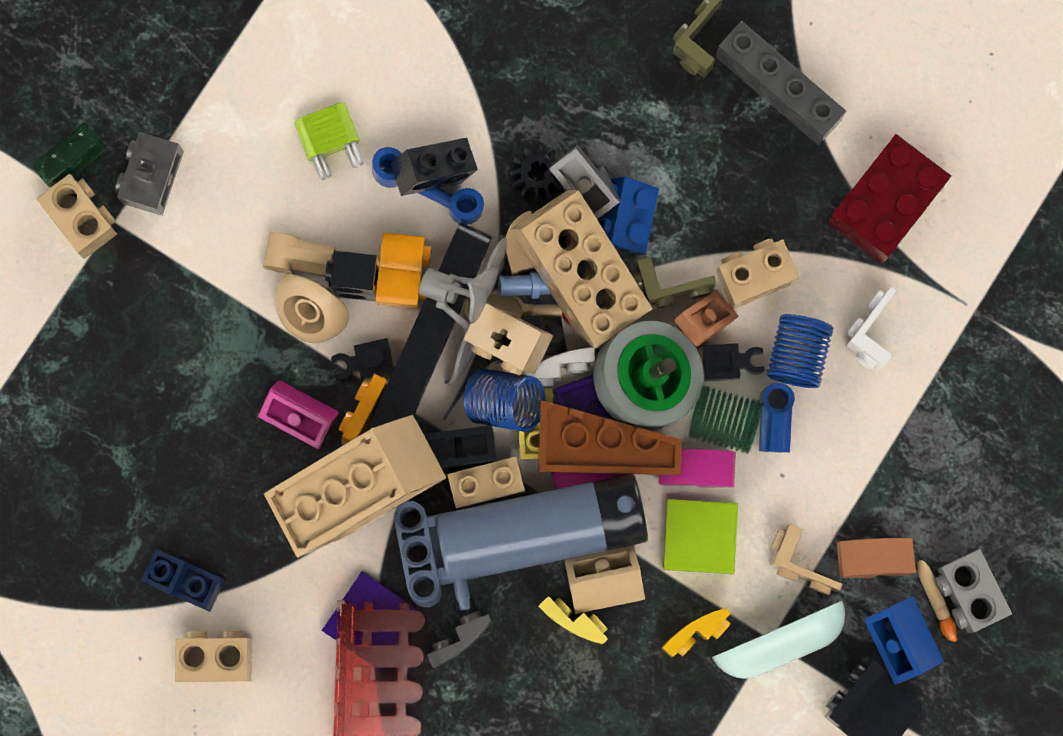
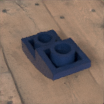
[141,549,225,612]

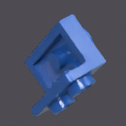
[597,177,659,256]

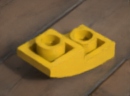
[661,608,731,658]

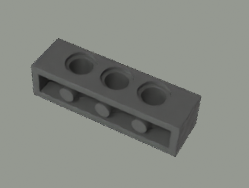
[716,21,846,146]

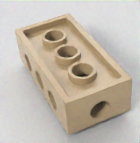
[510,190,653,348]

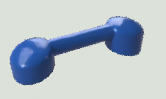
[372,147,484,225]

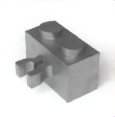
[115,132,184,216]

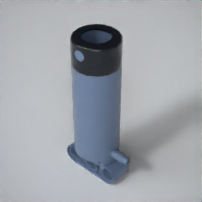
[394,474,648,610]

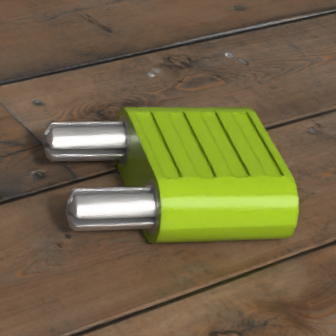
[294,103,364,180]

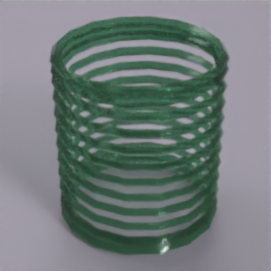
[688,385,763,455]

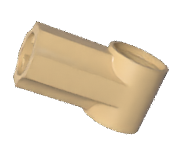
[263,232,336,277]

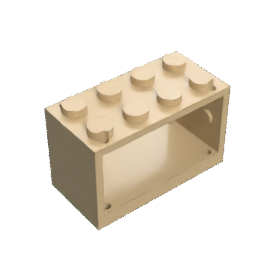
[264,415,446,558]

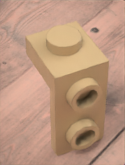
[771,524,843,595]

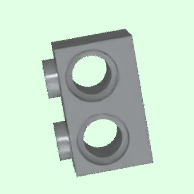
[935,549,1012,633]

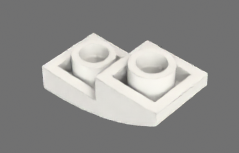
[525,348,595,389]

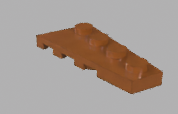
[538,400,682,475]

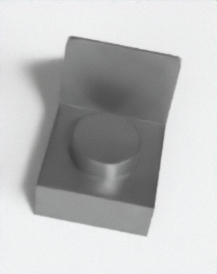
[549,145,621,219]

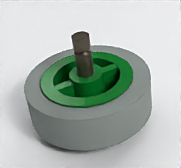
[593,321,704,430]

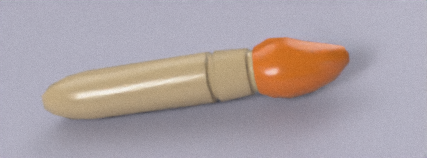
[917,560,957,642]

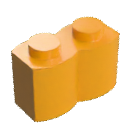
[376,232,432,309]

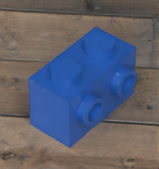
[864,596,944,685]

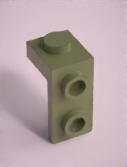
[673,0,723,78]
[632,257,716,309]

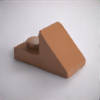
[674,290,739,350]

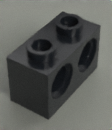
[390,137,478,196]
[325,251,380,302]
[423,425,497,471]

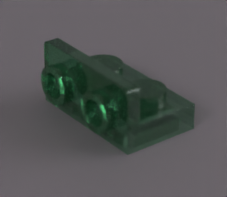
[33,123,108,188]

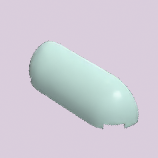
[712,601,845,679]

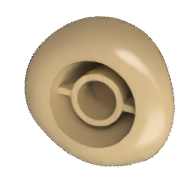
[275,274,349,343]

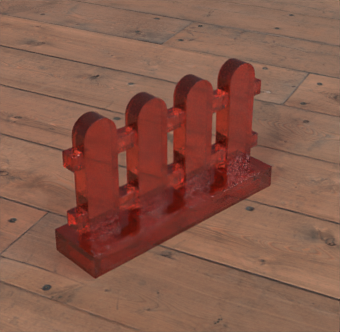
[333,600,425,736]

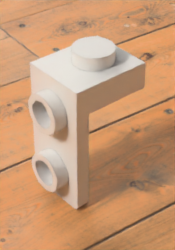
[846,286,897,371]

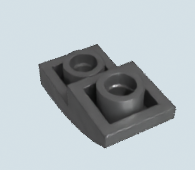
[427,611,492,668]

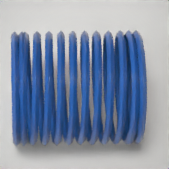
[766,314,834,388]
[463,368,545,432]

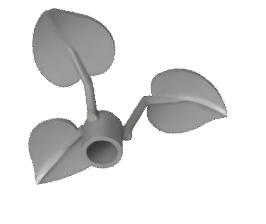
[419,235,507,385]

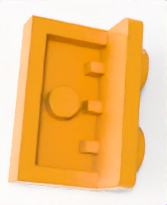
[339,374,387,445]

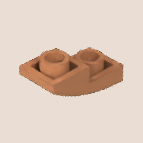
[836,538,916,578]

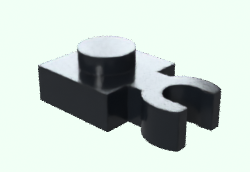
[331,338,395,381]
[702,343,765,382]

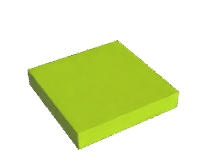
[663,499,738,575]

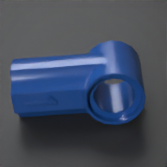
[759,382,795,453]

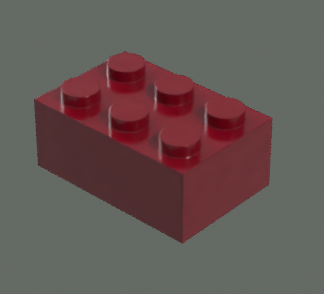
[827,134,952,265]

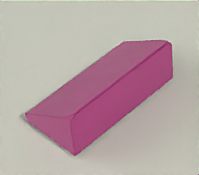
[258,381,339,450]

